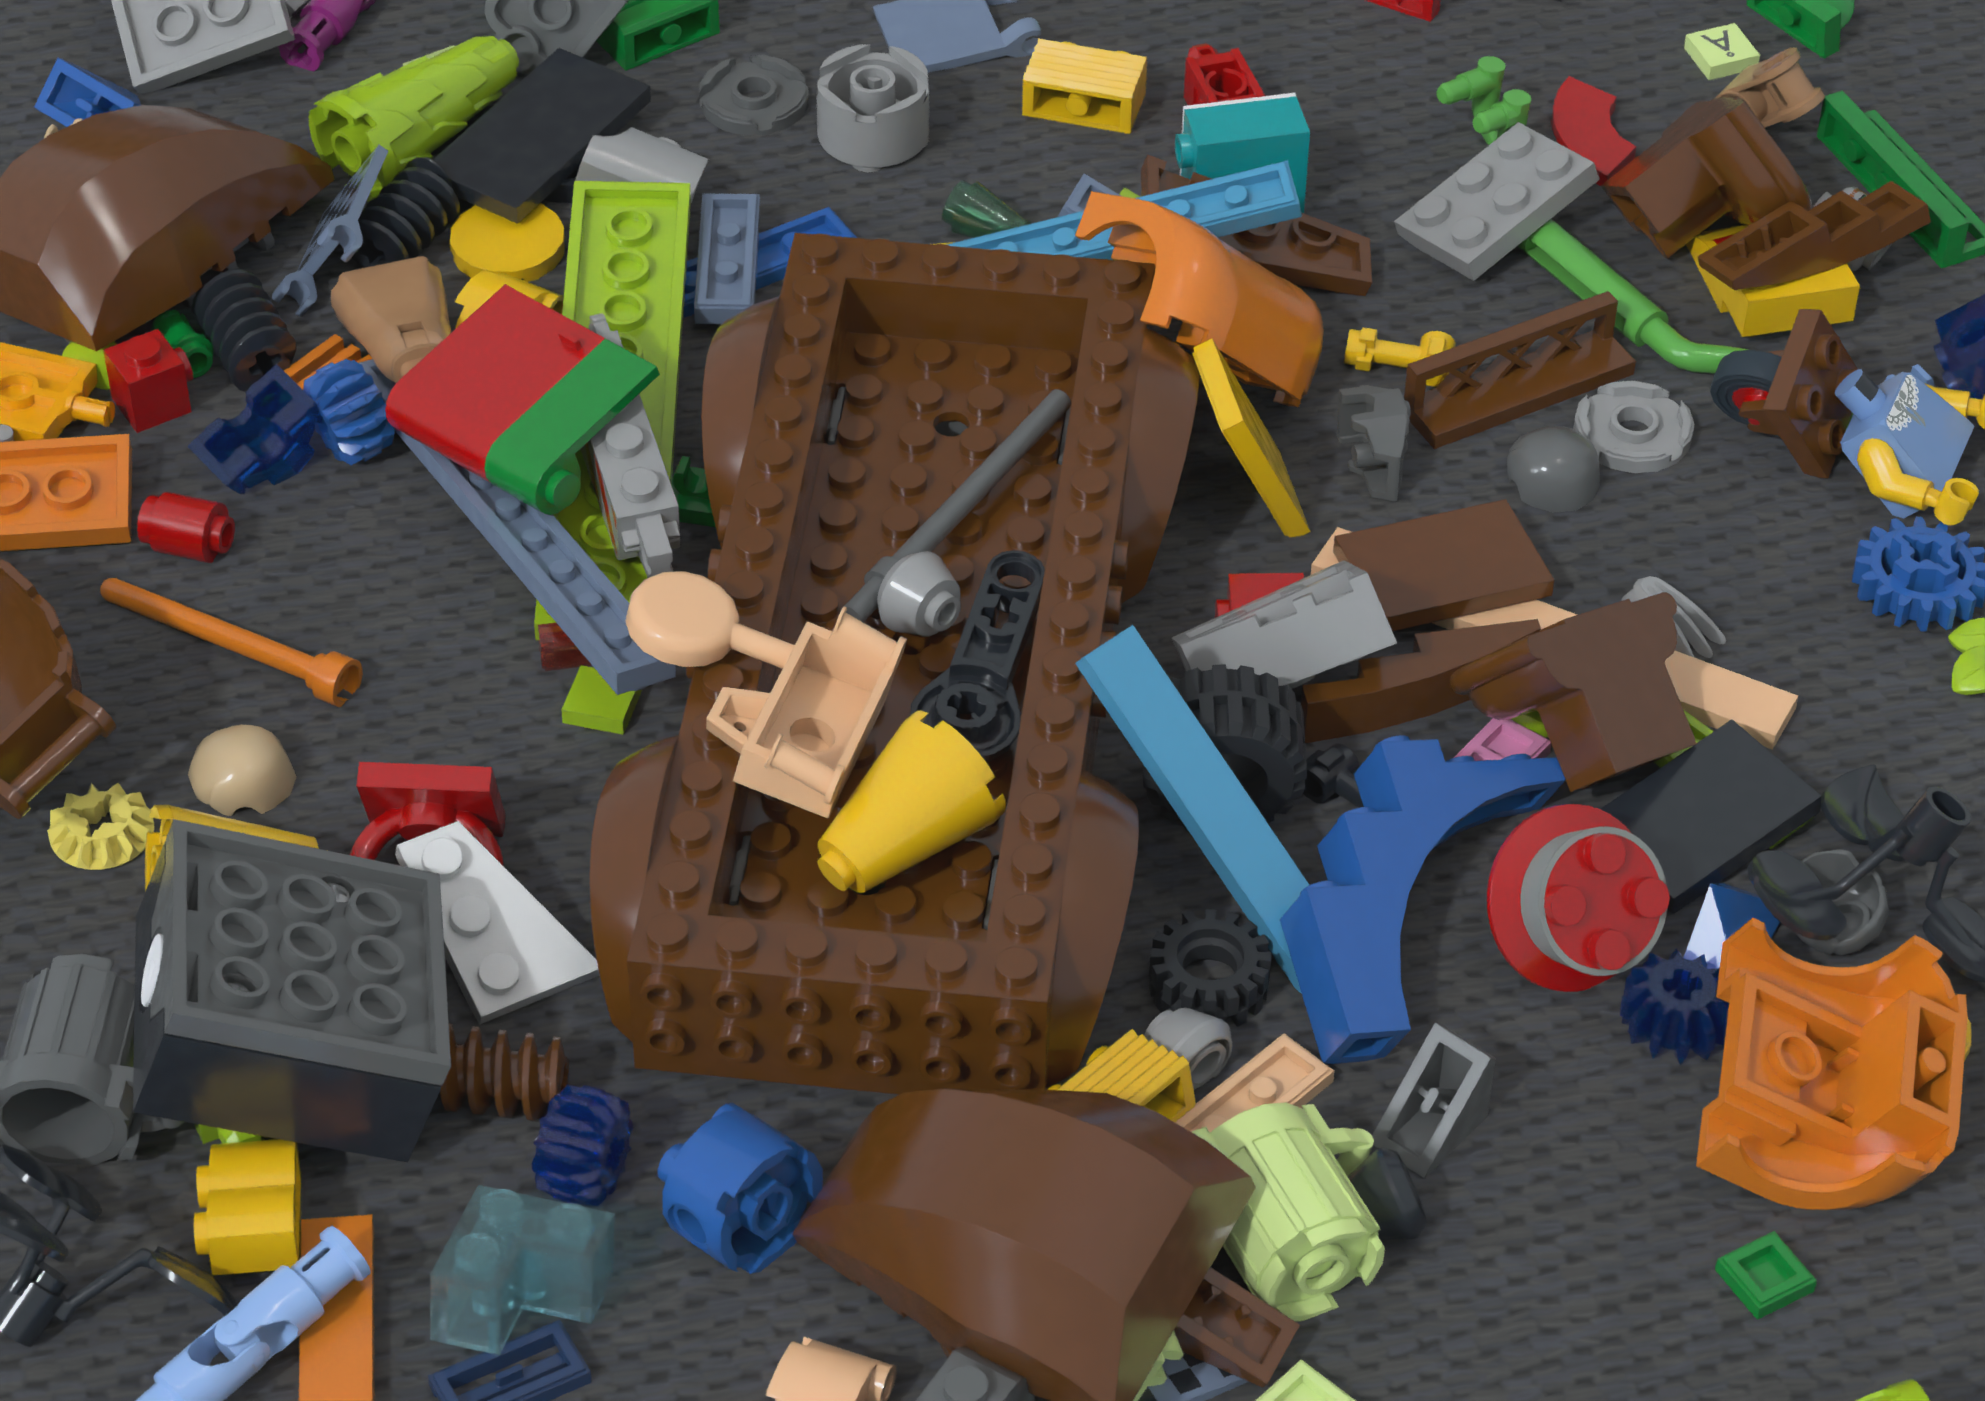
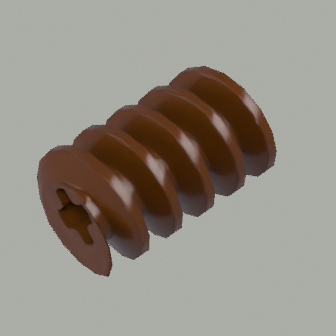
[437,1023,569,1125]

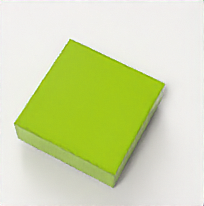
[561,665,642,735]

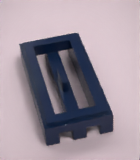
[428,1320,592,1401]

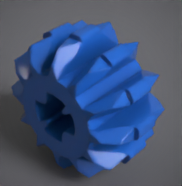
[303,359,395,465]

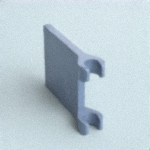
[873,0,1041,72]

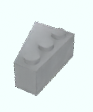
[1172,560,1397,689]

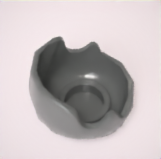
[1507,426,1600,513]
[1795,849,1890,956]

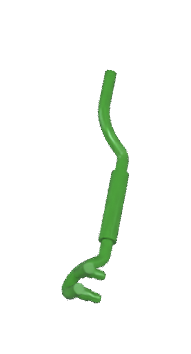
[1437,56,1853,429]

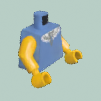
[1835,369,1985,526]

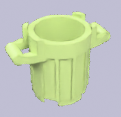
[1192,1103,1385,1322]

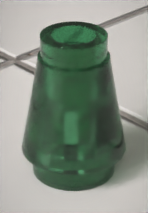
[942,180,1031,238]

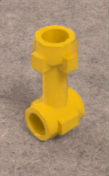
[1344,327,1456,387]

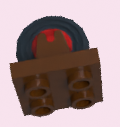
[1710,309,1858,478]

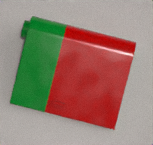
[385,284,660,515]

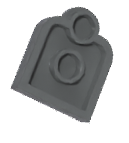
[485,0,629,74]

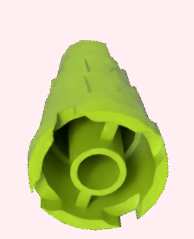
[309,36,519,202]

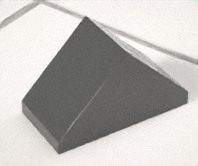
[1372,1023,1496,1178]

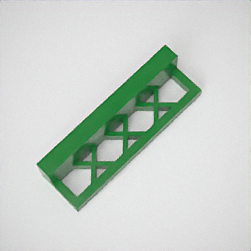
[1817,90,1985,269]

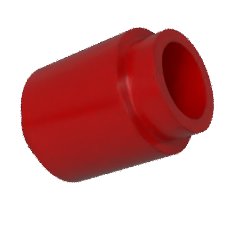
[137,492,235,563]

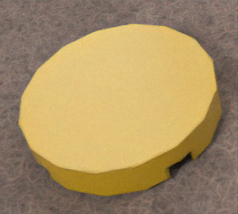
[450,203,565,282]

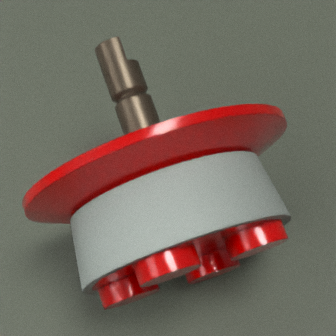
[1487,804,1670,992]

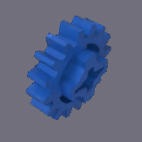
[1852,517,1985,632]

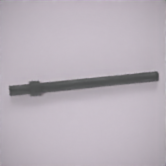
[840,389,1071,623]

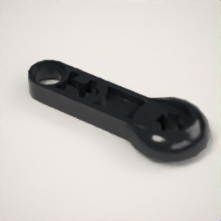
[910,550,1045,763]

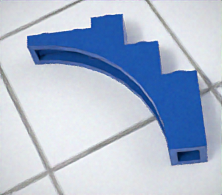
[1280,736,1566,1064]

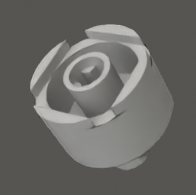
[816,44,929,172]

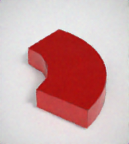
[1551,76,1636,186]

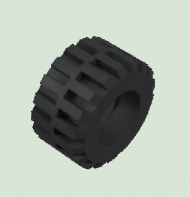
[1142,664,1307,827]

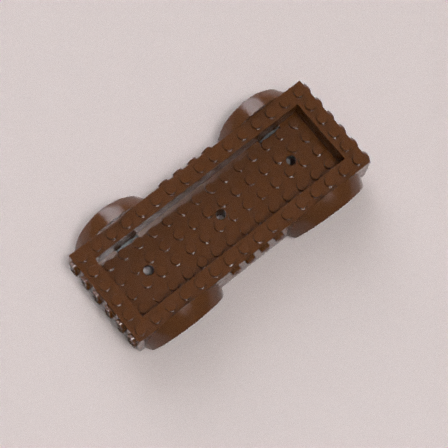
[590,233,1199,1095]

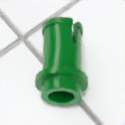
[151,310,214,378]

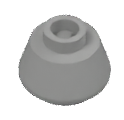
[877,551,961,636]
[1144,1007,1232,1089]

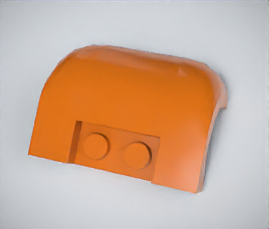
[1075,191,1324,407]
[1696,918,1968,1210]

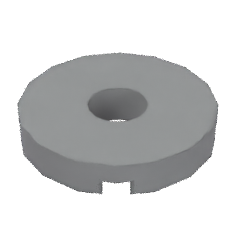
[1573,381,1695,473]

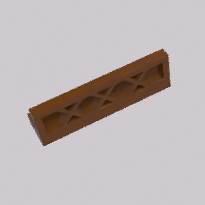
[1404,291,1636,449]

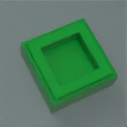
[1715,1231,1817,1320]

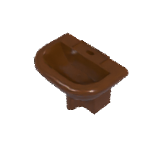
[1601,97,1812,259]
[1449,592,1697,792]

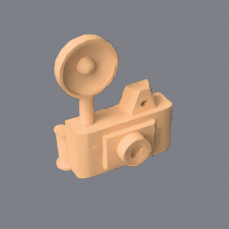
[625,571,907,818]

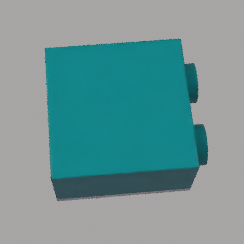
[1175,93,1310,213]

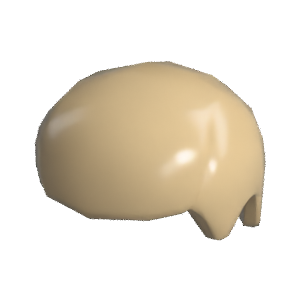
[188,724,297,816]

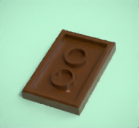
[1333,499,1555,631]

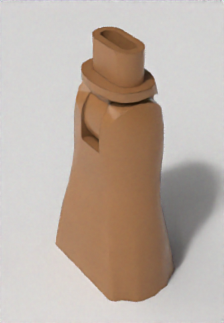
[331,256,451,383]

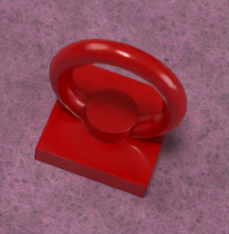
[349,762,506,866]

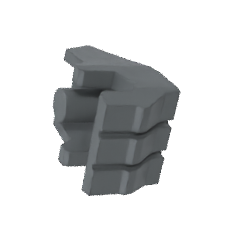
[1336,385,1411,501]

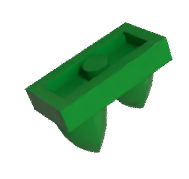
[1747,0,1854,59]

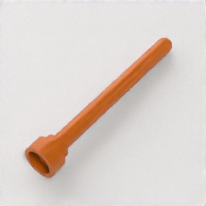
[100,578,363,707]

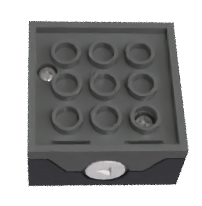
[133,819,451,1163]

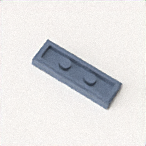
[694,194,760,324]

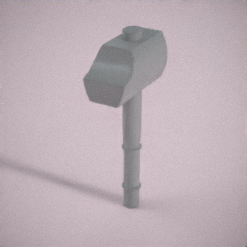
[575,127,708,203]

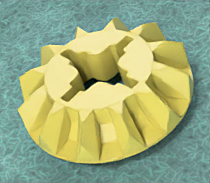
[47,783,154,870]

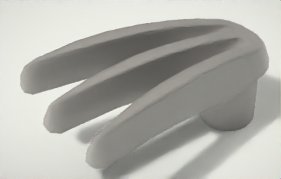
[1621,576,1726,658]

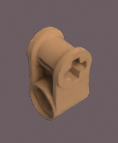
[1715,47,1825,127]

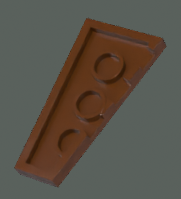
[1141,154,1372,296]

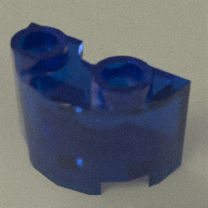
[187,364,323,494]

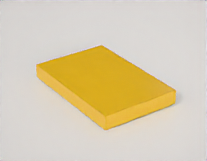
[1192,339,1310,537]

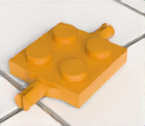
[0,342,115,441]

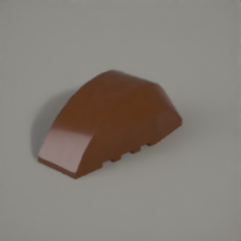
[0,105,335,351]
[792,1089,1256,1401]

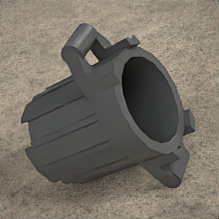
[0,954,184,1165]

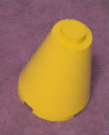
[817,711,1006,893]

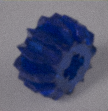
[1620,948,1729,1066]
[531,1085,634,1207]

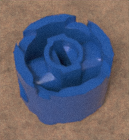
[658,1103,823,1274]

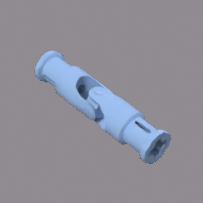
[135,1226,371,1401]

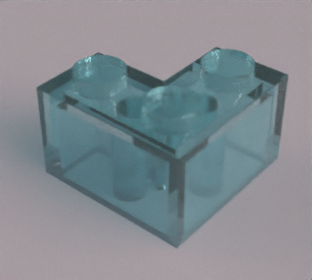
[431,1185,615,1355]

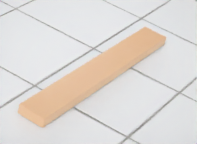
[1311,527,1798,750]

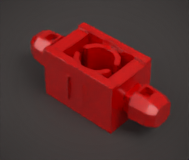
[1184,43,1265,105]

